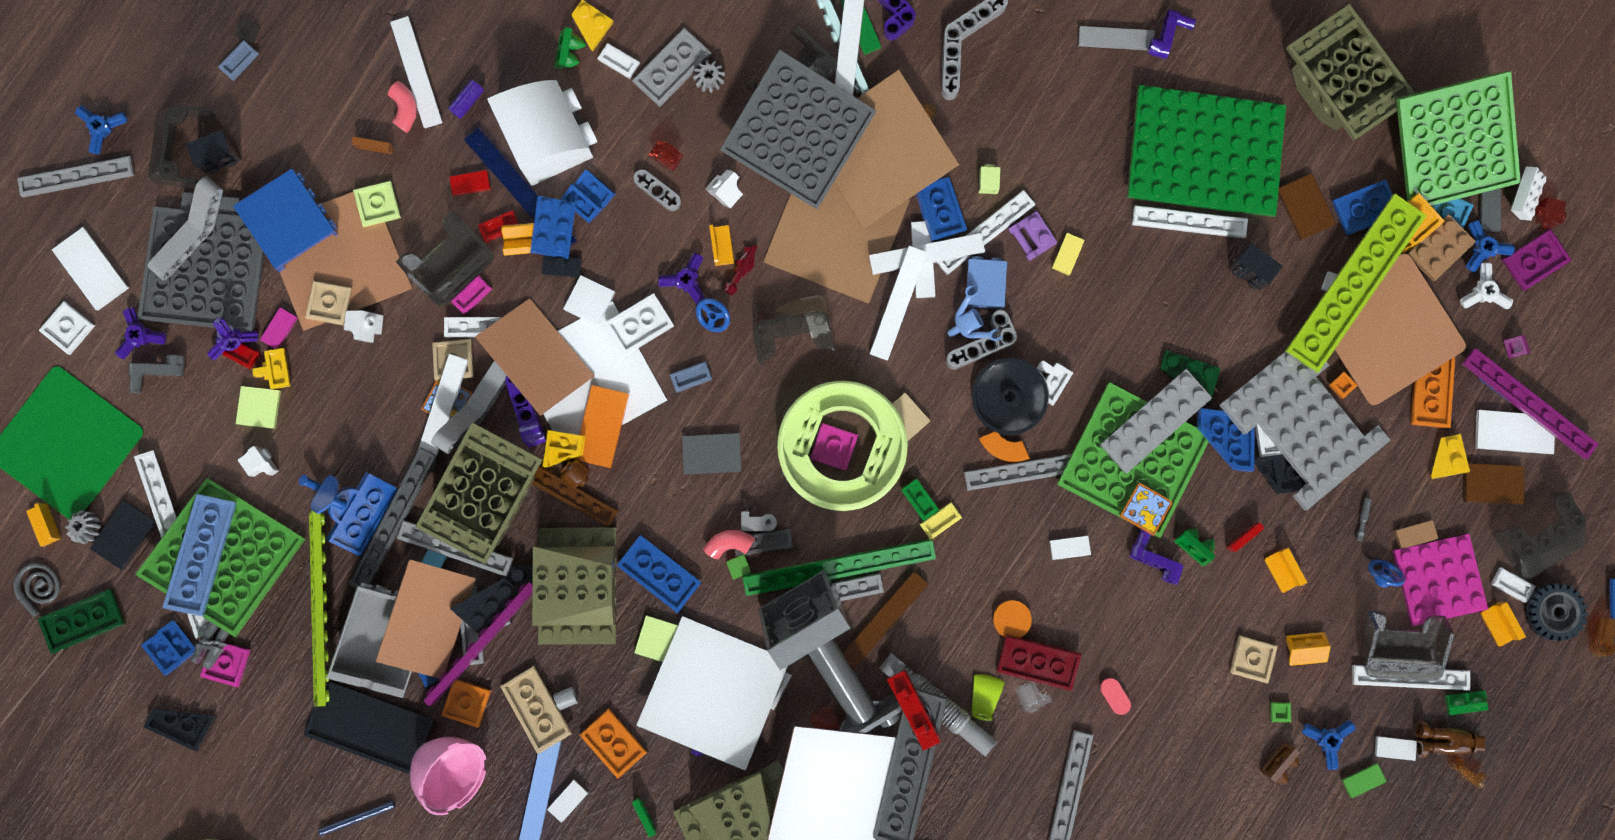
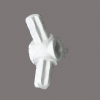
[1460,263,1513,309]

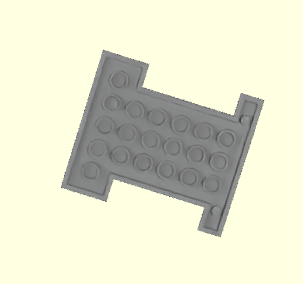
[1220,352,1390,511]

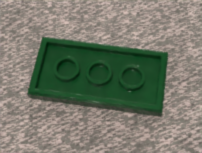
[37,588,126,654]

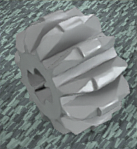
[693,60,725,93]
[65,510,101,544]

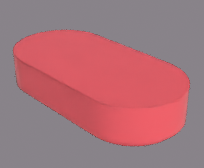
[1100,678,1131,715]

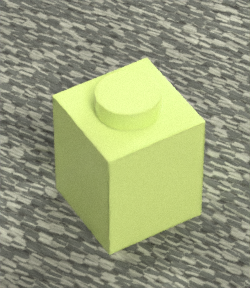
[978,164,1000,194]

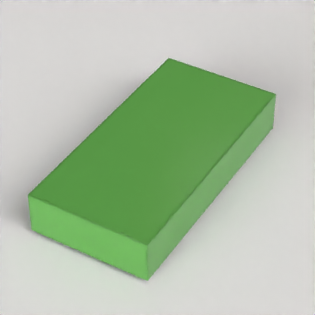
[1341,763,1386,798]

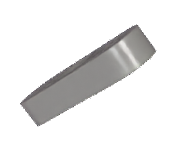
[634,170,681,211]

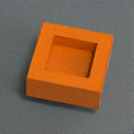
[1329,372,1357,399]

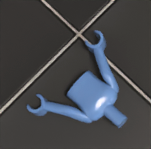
[947,285,1003,341]

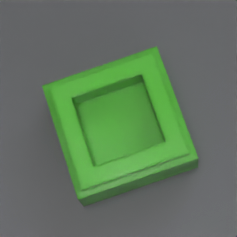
[726,555,751,580]
[1270,702,1291,722]

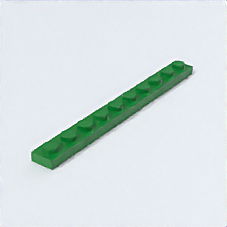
[742,539,936,596]

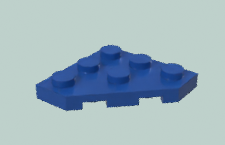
[1197,408,1254,472]

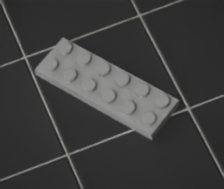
[1100,369,1212,474]

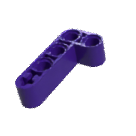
[878,0,916,40]

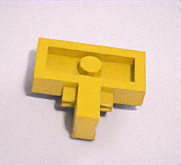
[252,348,291,390]

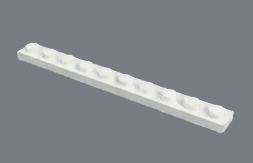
[134,451,210,639]

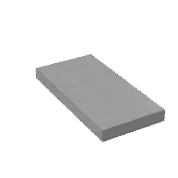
[632,27,712,107]

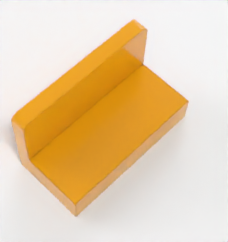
[501,223,534,255]
[709,225,734,266]
[26,503,61,547]
[1264,548,1307,593]
[1480,602,1526,646]
[1286,632,1330,666]

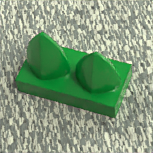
[554,27,586,69]
[1174,528,1215,567]
[1444,690,1489,715]

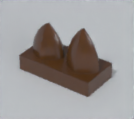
[1260,742,1300,784]

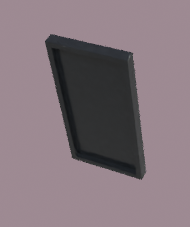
[303,681,435,774]

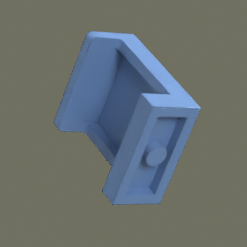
[967,256,1007,310]

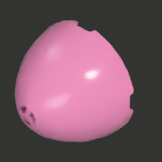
[410,737,486,815]

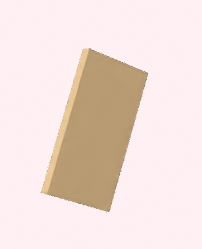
[500,666,573,754]

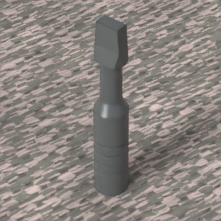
[1356,498,1372,542]

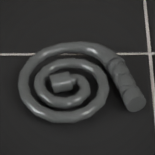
[13,563,60,617]

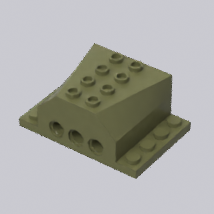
[1286,4,1415,141]
[415,422,542,564]
[532,527,617,645]
[673,760,784,840]

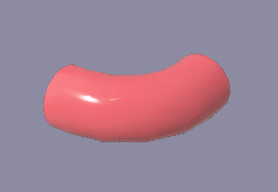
[388,81,417,133]
[703,530,756,559]

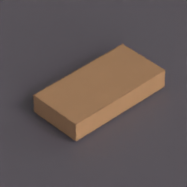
[1394,520,1438,549]

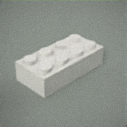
[1511,167,1546,221]

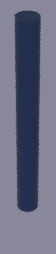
[318,800,395,836]

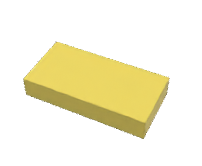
[1052,233,1085,275]
[919,502,962,539]

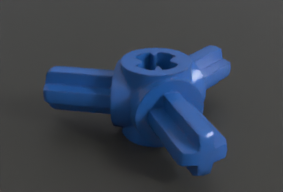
[75,106,127,154]
[1466,220,1515,272]
[1302,720,1356,770]

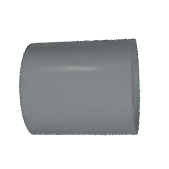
[553,687,578,710]

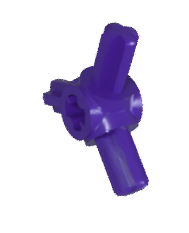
[658,253,705,305]
[115,308,167,360]
[207,317,258,360]

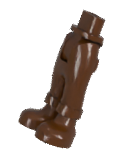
[1415,721,1485,758]

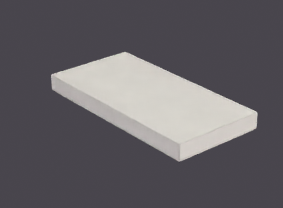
[52,227,129,311]
[1475,410,1555,454]

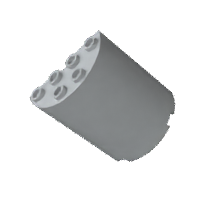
[326,582,412,698]

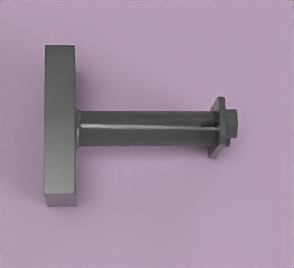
[758,570,902,734]

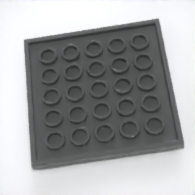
[719,50,877,209]
[137,207,265,331]

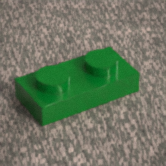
[901,479,939,521]

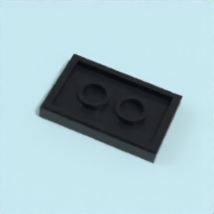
[90,500,156,570]

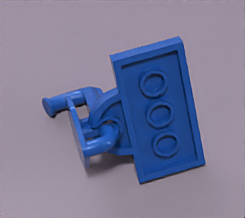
[299,472,398,557]

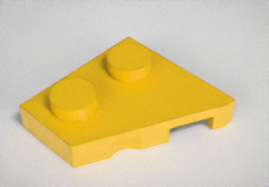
[571,0,614,51]
[543,430,586,467]
[1430,434,1470,479]

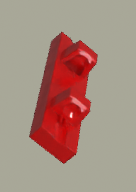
[887,670,942,751]

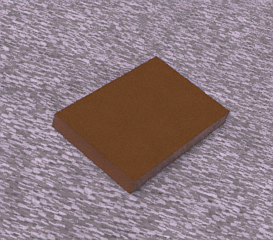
[1278,174,1336,241]
[1464,463,1524,505]

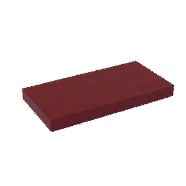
[996,634,1082,691]

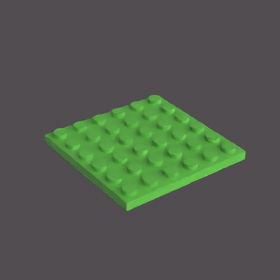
[1396,70,1521,206]
[1057,382,1208,538]
[135,478,305,638]

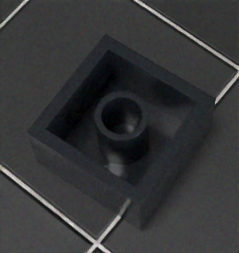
[186,130,242,174]
[1229,243,1283,291]

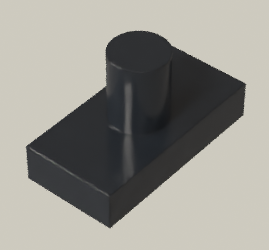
[542,255,582,279]
[501,565,533,586]

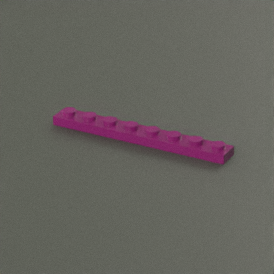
[1462,348,1599,460]
[424,582,533,706]

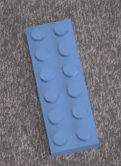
[162,494,237,617]

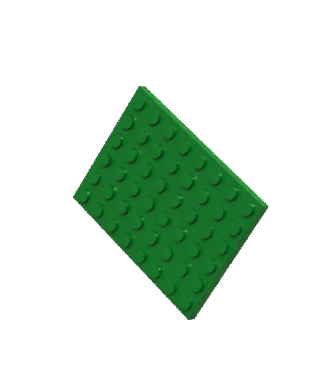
[1127,85,1286,217]

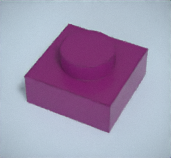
[1504,335,1530,359]

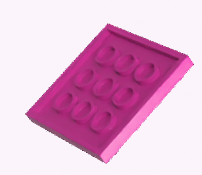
[1392,534,1488,626]

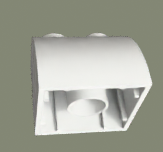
[487,80,597,186]

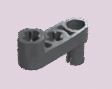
[128,355,185,394]

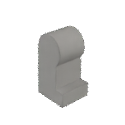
[741,512,777,532]

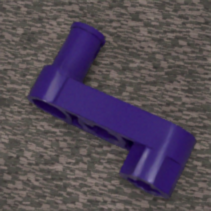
[1147,9,1196,59]
[1129,529,1184,585]

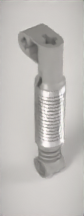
[879,653,998,757]

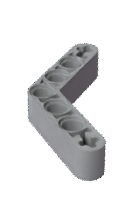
[941,0,1008,100]
[148,176,223,280]
[431,361,507,454]

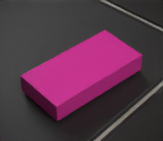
[451,275,492,315]
[260,308,298,349]

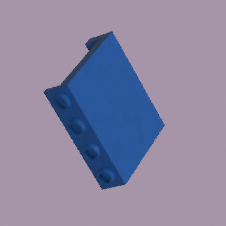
[233,169,338,273]

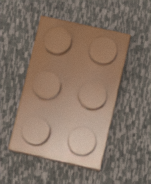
[1407,215,1476,281]

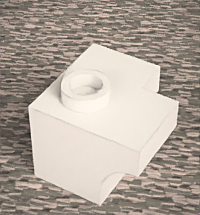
[705,169,743,208]
[344,311,383,342]
[238,446,278,477]

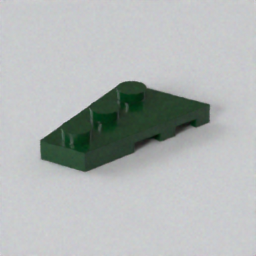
[1159,350,1221,405]

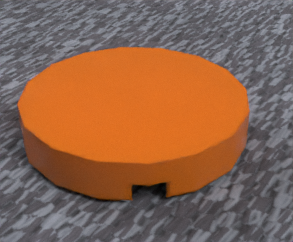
[993,600,1032,637]

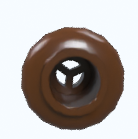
[560,460,589,488]

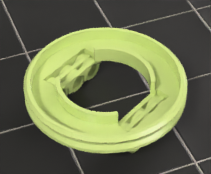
[777,381,908,511]

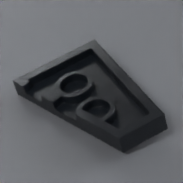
[450,577,518,634]
[143,709,217,752]

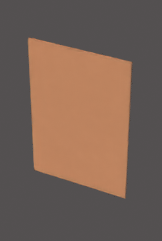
[475,299,595,416]
[375,559,476,678]

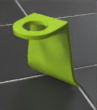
[972,674,1005,721]

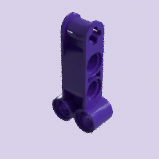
[505,376,546,448]

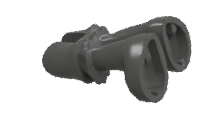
[191,622,229,669]

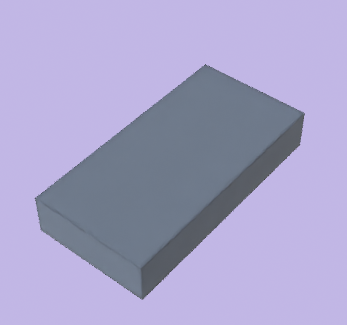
[218,40,259,81]
[670,361,712,393]

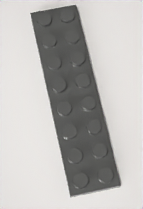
[873,688,948,840]

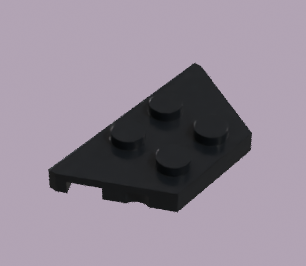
[1254,454,1306,495]

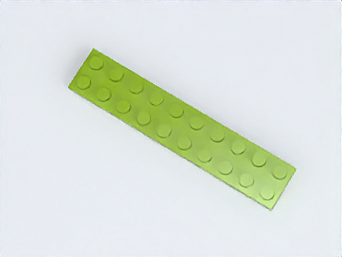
[1285,194,1427,373]
[309,510,329,707]

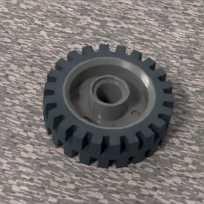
[1525,583,1588,641]

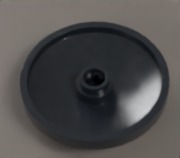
[972,358,1049,435]

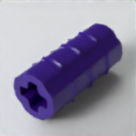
[447,79,484,119]

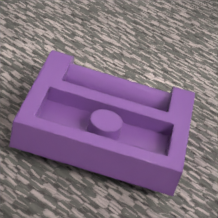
[1008,211,1057,261]

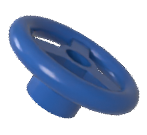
[696,298,730,332]
[1368,559,1406,588]

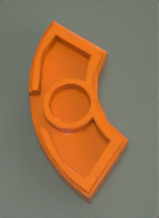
[979,432,1030,462]

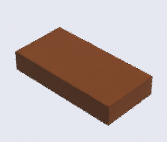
[351,137,394,154]

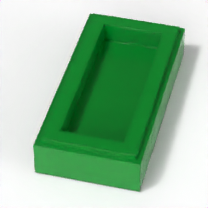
[632,797,657,838]

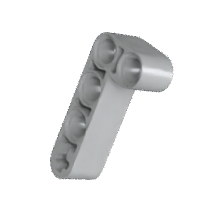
[945,310,1017,370]

